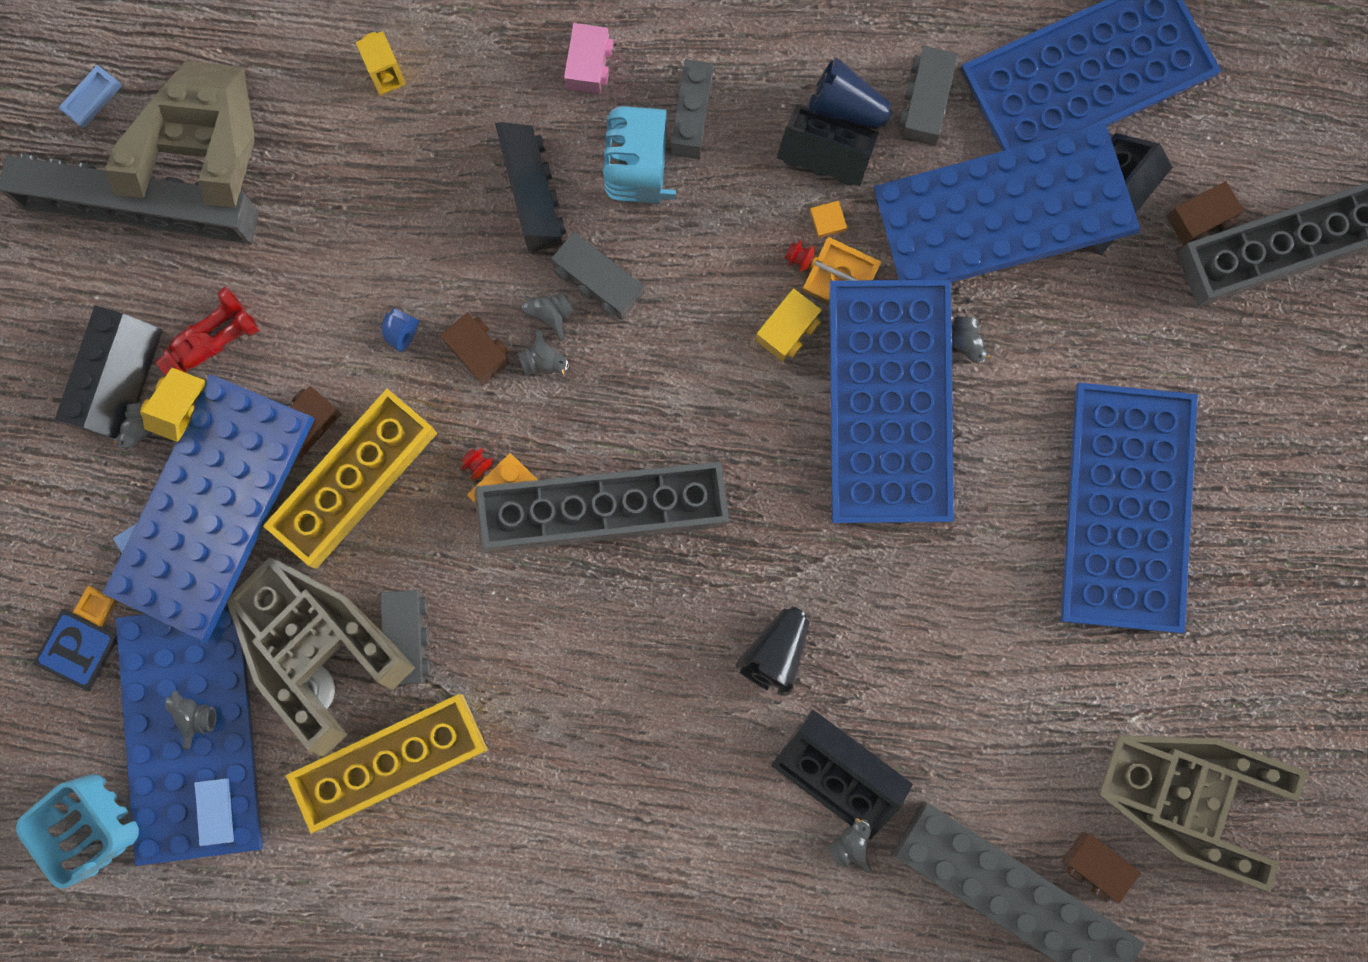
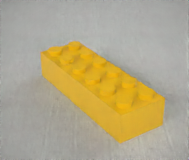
[263,388,438,569]
[286,694,488,833]

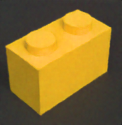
[356,31,406,96]
[755,288,822,362]
[140,368,206,442]

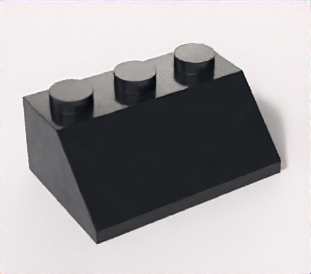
[777,104,879,186]

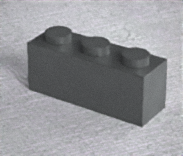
[898,46,958,145]
[671,59,714,159]
[551,231,644,320]
[381,590,431,685]

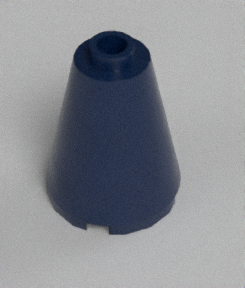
[807,57,892,129]

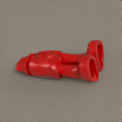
[155,286,260,376]

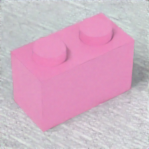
[564,23,614,94]

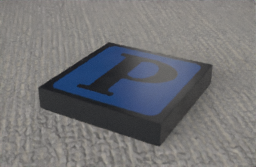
[33,609,117,691]

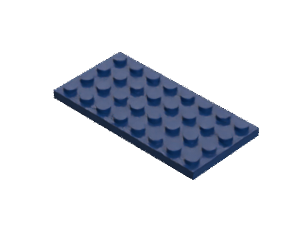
[960,0,1221,151]
[873,123,1140,282]
[829,280,954,523]
[102,374,315,642]
[1060,383,1198,634]
[116,604,263,866]

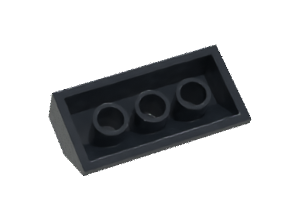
[495,122,567,253]
[1080,133,1173,255]
[55,305,163,439]
[770,709,913,840]

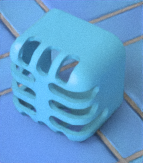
[603,106,676,204]
[16,774,139,889]

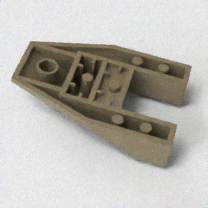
[105,61,255,208]
[227,557,415,757]
[1098,735,1308,892]

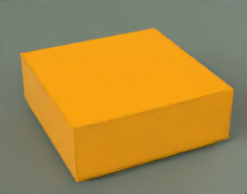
[810,201,847,238]
[73,585,117,627]

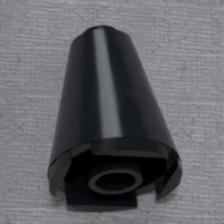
[735,607,810,696]

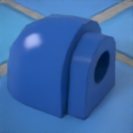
[381,307,420,352]

